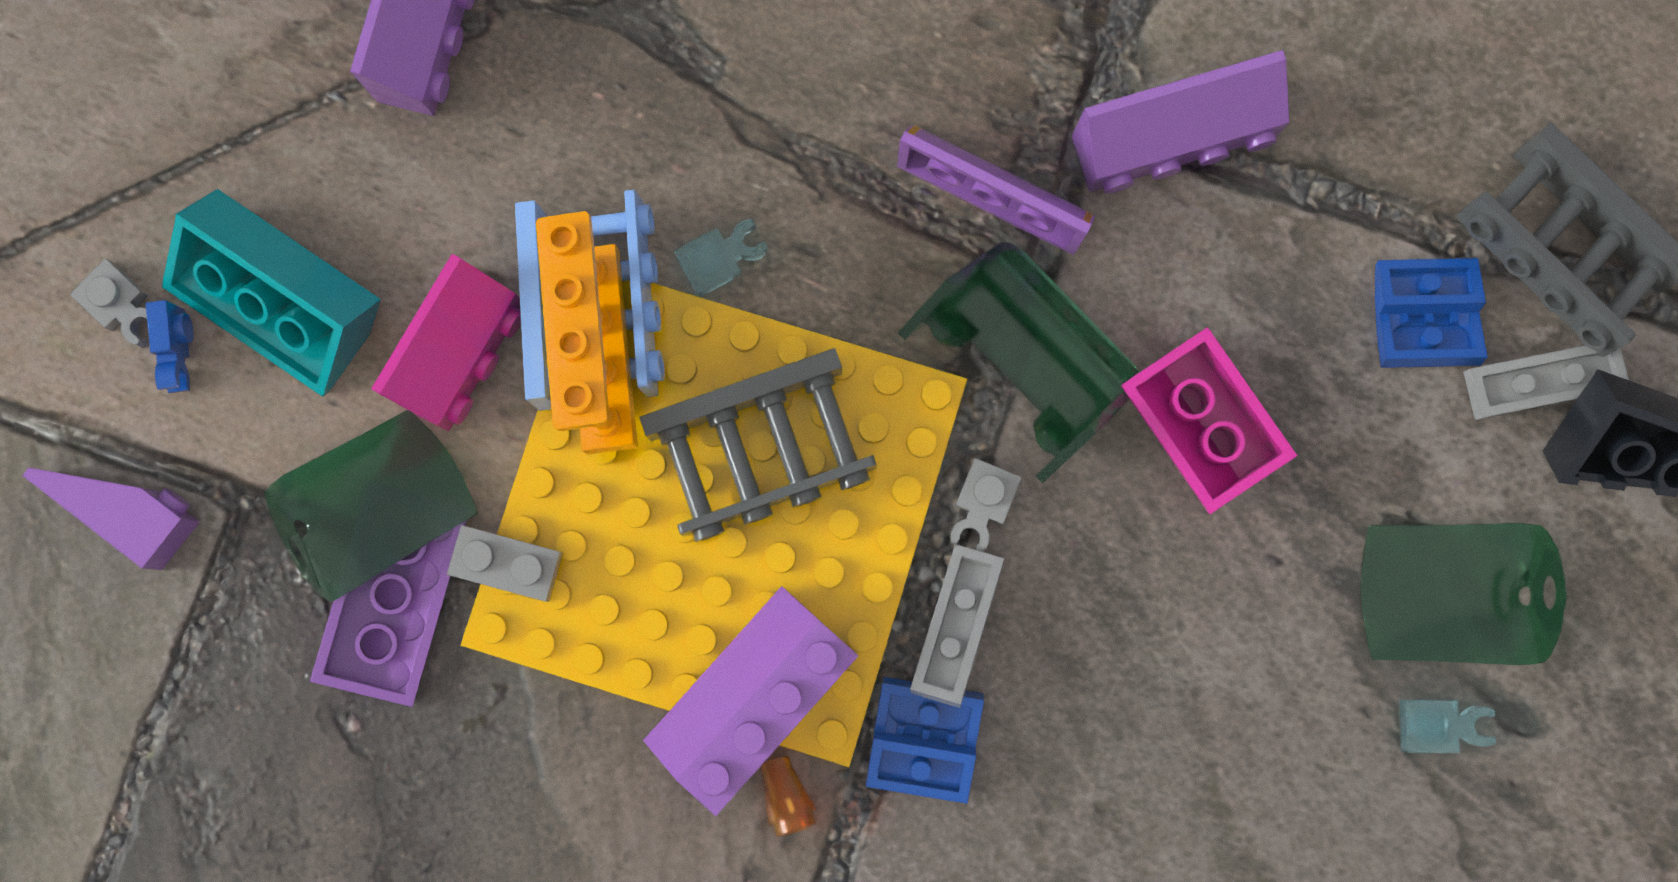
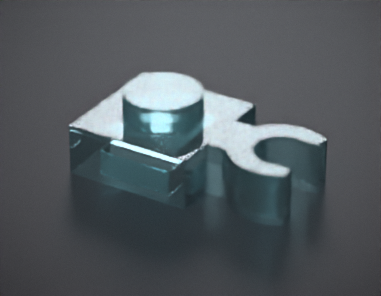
[673,219,768,297]
[1400,699,1496,753]

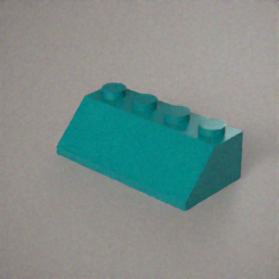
[162,189,381,397]

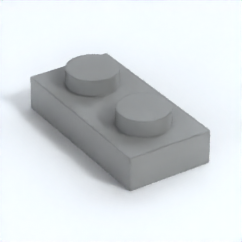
[447,525,563,602]

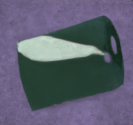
[264,410,478,601]
[1361,523,1567,666]

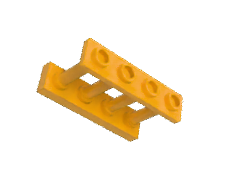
[536,211,638,455]

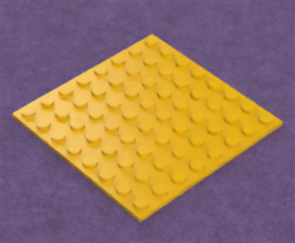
[460,281,967,767]

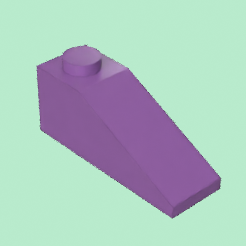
[22,468,200,570]

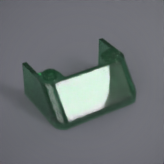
[898,242,1139,483]

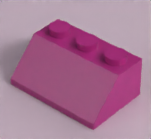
[371,254,521,431]
[1121,327,1297,514]

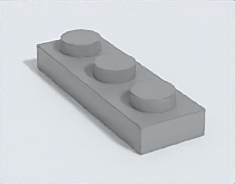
[1463,345,1629,420]
[910,544,1004,708]

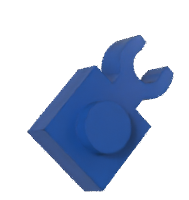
[145,300,194,393]

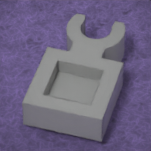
[70,258,148,348]
[950,458,1022,552]

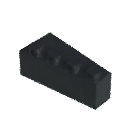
[1542,369,1678,497]

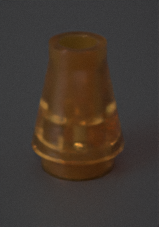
[760,756,817,838]

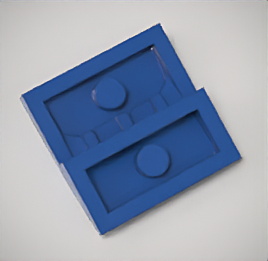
[1375,258,1487,368]
[866,677,984,804]

